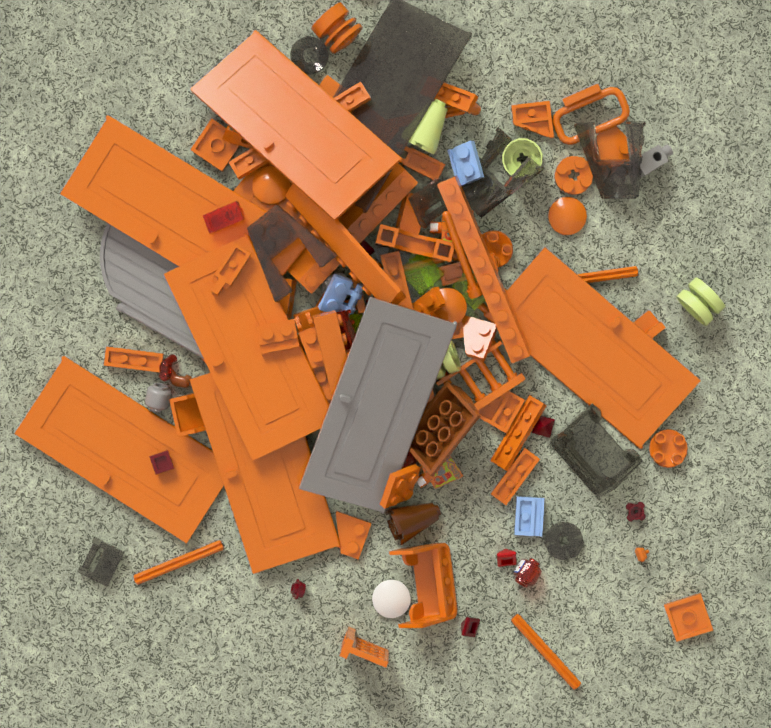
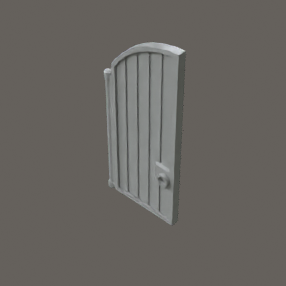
[100,223,204,359]

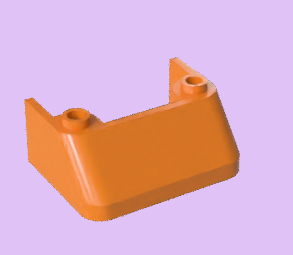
[389,543,457,628]

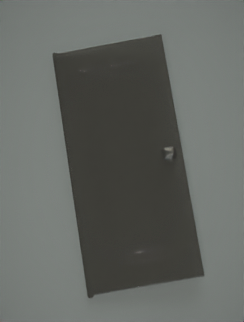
[333,0,472,213]

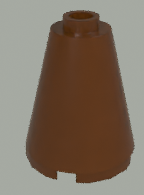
[385,502,441,545]

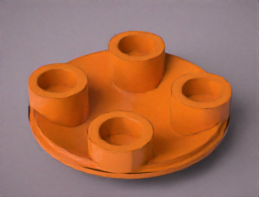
[252,166,291,205]
[548,197,587,235]
[482,230,513,268]
[435,288,467,324]
[649,429,688,468]

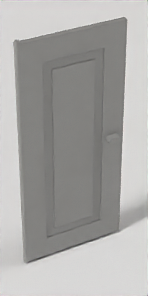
[299,297,457,514]

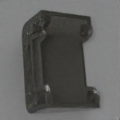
[550,403,643,497]

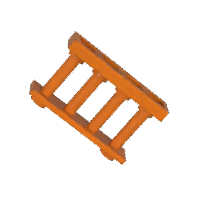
[436,340,526,411]

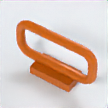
[552,84,630,145]

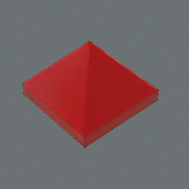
[497,549,517,567]

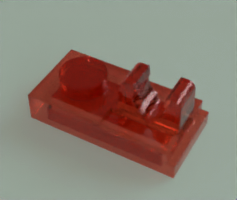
[202,201,245,234]
[336,309,356,350]

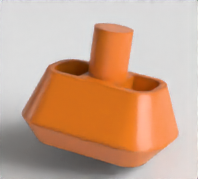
[635,547,649,562]

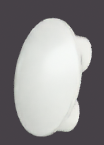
[372,580,411,618]

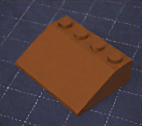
[409,381,481,477]

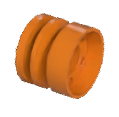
[311,2,363,54]

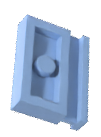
[447,140,484,186]
[514,496,545,537]

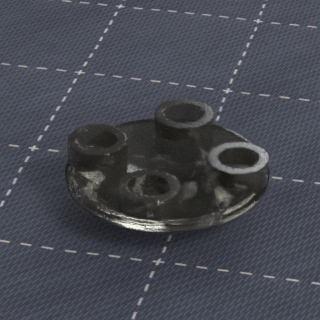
[290,35,329,75]

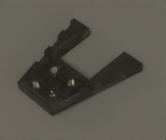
[574,121,646,199]
[462,127,544,218]
[247,205,337,302]

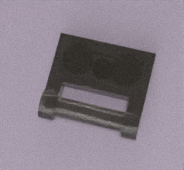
[408,178,448,228]
[77,537,125,587]

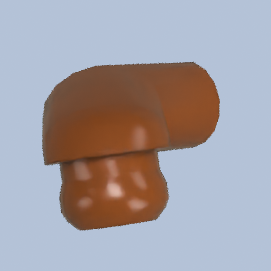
[164,367,192,388]

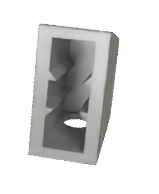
[625,144,673,182]

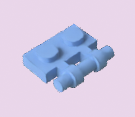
[318,274,364,320]

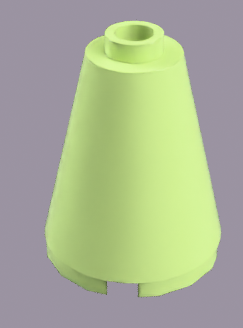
[401,99,448,154]

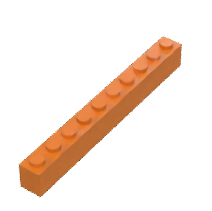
[437,175,531,363]

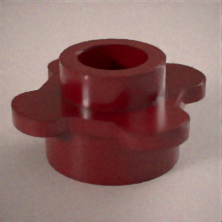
[626,502,646,522]
[290,579,306,600]

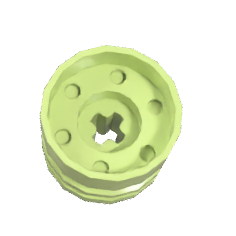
[502,138,543,179]

